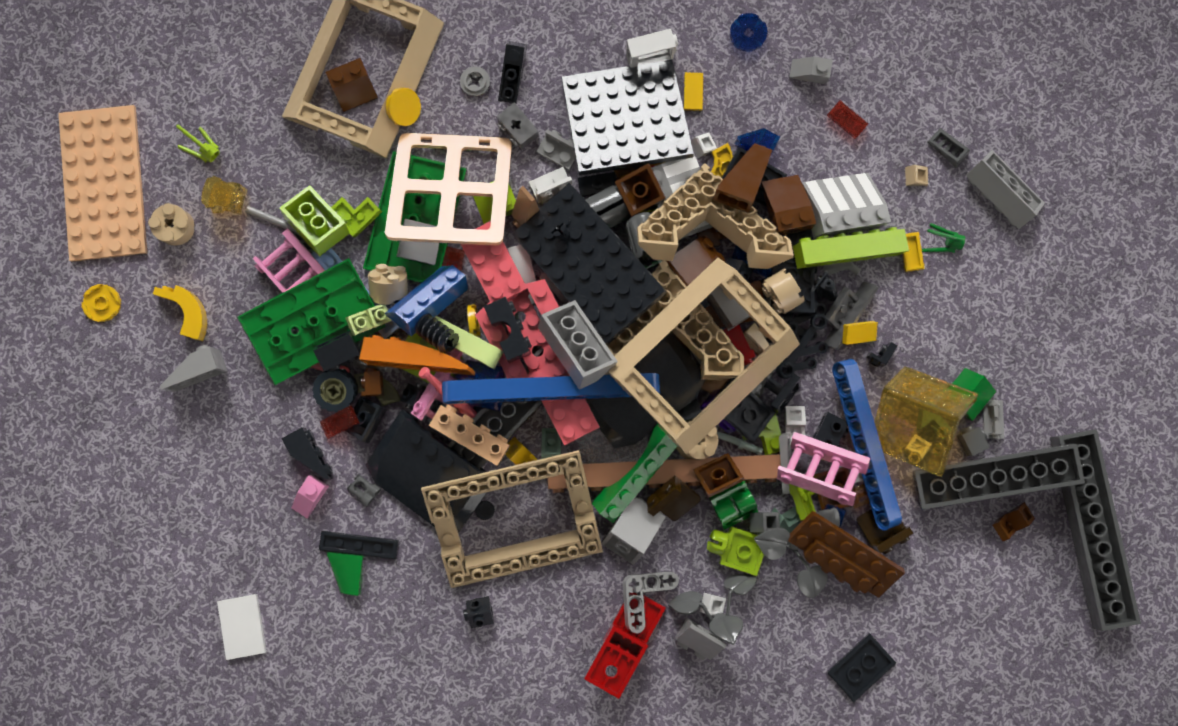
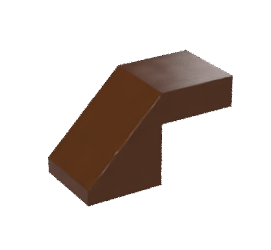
[992,502,1035,542]

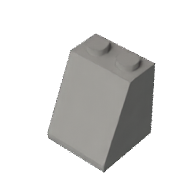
[706,286,750,331]
[601,497,666,565]

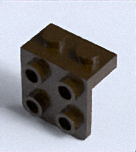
[647,475,701,521]
[856,509,914,554]

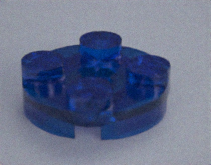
[730,13,768,52]

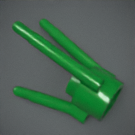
[922,223,965,253]

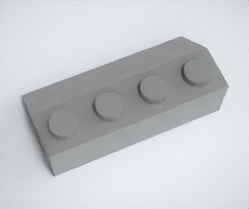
[966,150,1045,229]
[538,301,618,389]

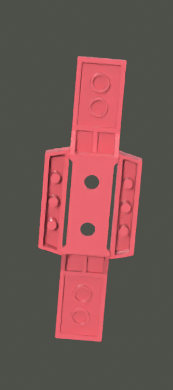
[461,221,600,446]

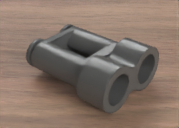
[347,474,381,507]

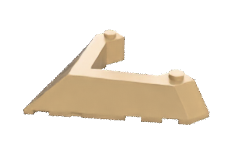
[637,164,794,269]
[605,260,744,380]

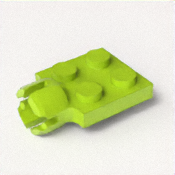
[707,526,764,576]

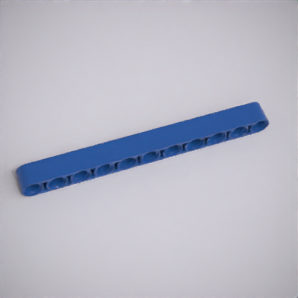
[442,373,660,404]

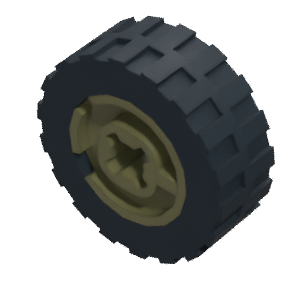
[312,368,358,412]

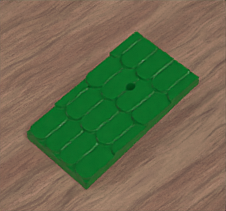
[363,151,467,283]
[237,258,386,386]

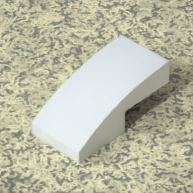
[785,406,806,441]

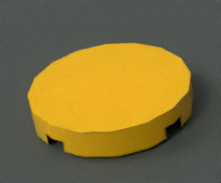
[385,87,421,126]
[81,284,121,322]
[467,304,481,338]

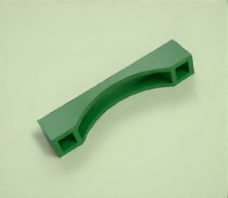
[592,424,677,523]

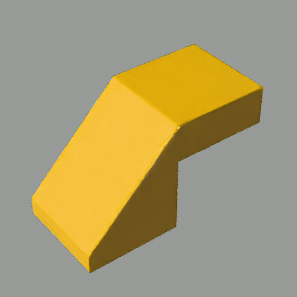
[505,437,538,465]

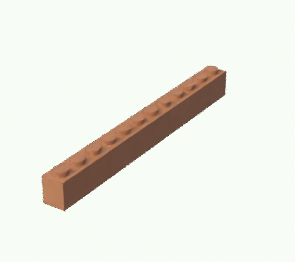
[548,454,781,493]

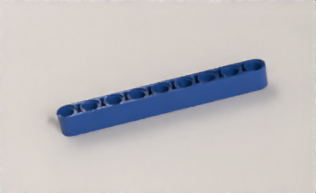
[832,359,902,530]

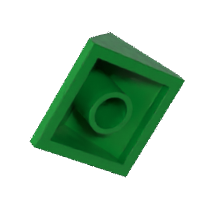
[941,368,996,421]

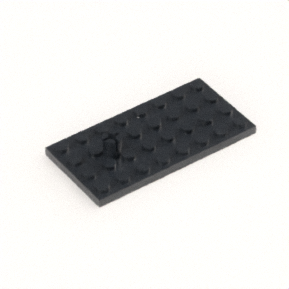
[512,183,667,345]

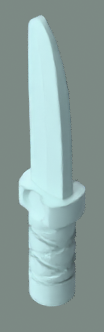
[717,432,763,455]

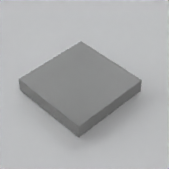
[396,219,439,266]

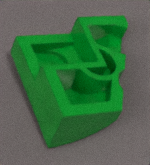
[327,552,364,596]

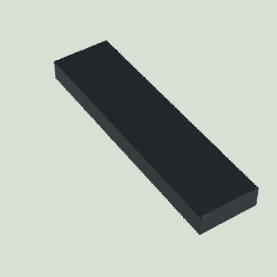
[319,530,399,560]

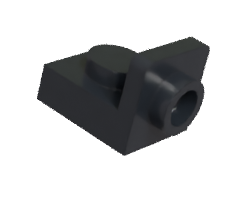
[866,342,898,367]

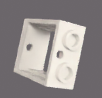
[625,29,678,68]

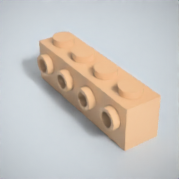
[429,404,510,466]

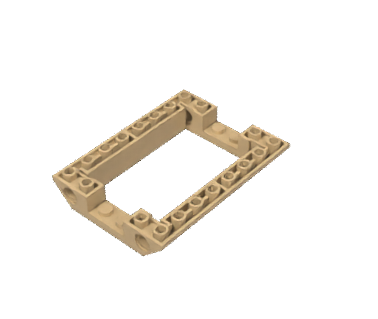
[282,0,444,159]
[608,258,800,455]
[421,450,603,588]

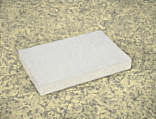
[217,594,266,660]

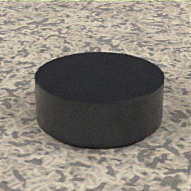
[475,501,495,520]

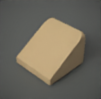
[905,165,928,186]

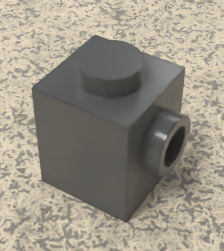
[957,425,990,456]
[750,512,780,535]

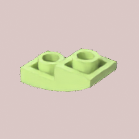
[346,304,392,336]

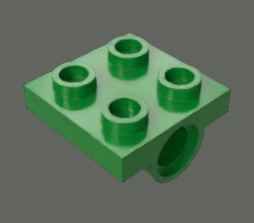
[709,481,759,530]

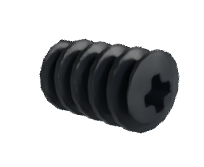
[416,313,459,353]

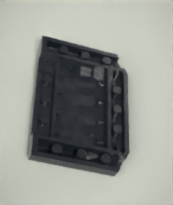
[585,332,705,448]
[365,410,487,533]

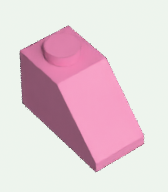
[291,475,329,519]

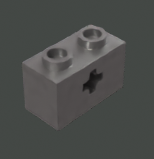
[497,102,539,150]

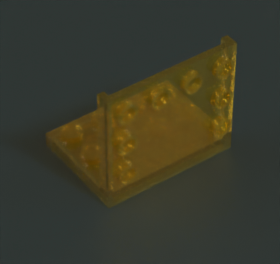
[874,366,978,477]

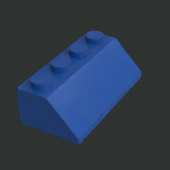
[385,265,468,337]

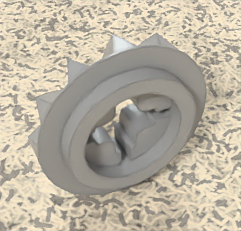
[460,66,490,97]

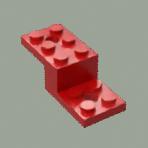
[584,592,666,699]

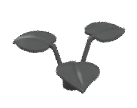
[754,507,840,598]
[668,573,757,645]

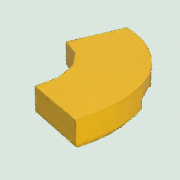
[711,143,733,177]

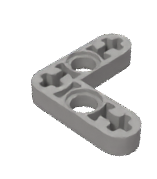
[622,571,679,633]

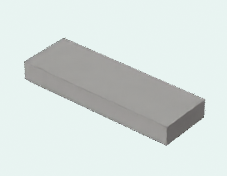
[779,433,792,494]

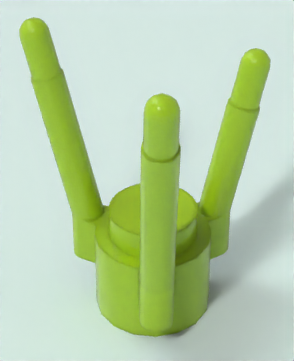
[176,125,220,163]

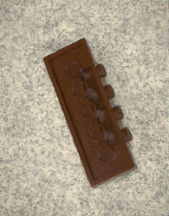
[788,511,905,598]

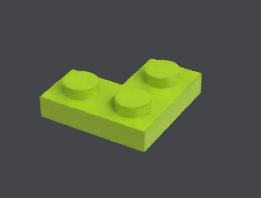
[331,197,382,238]
[742,413,781,455]
[788,484,816,520]

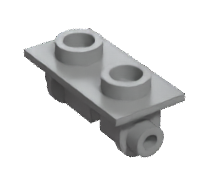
[983,400,1005,439]

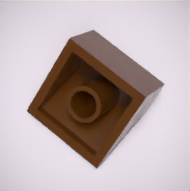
[326,58,378,112]

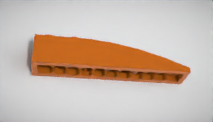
[359,335,475,376]

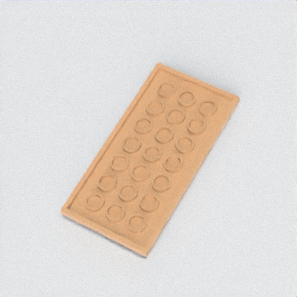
[58,105,147,262]

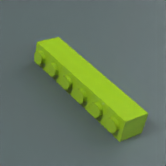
[793,227,909,269]

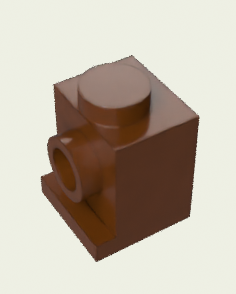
[361,368,384,397]

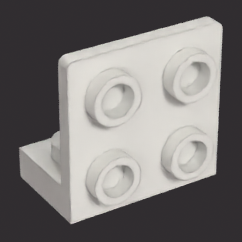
[529,167,572,204]

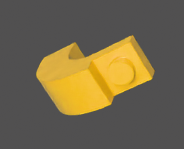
[153,285,207,341]

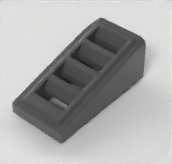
[928,128,970,168]

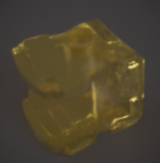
[201,175,247,215]

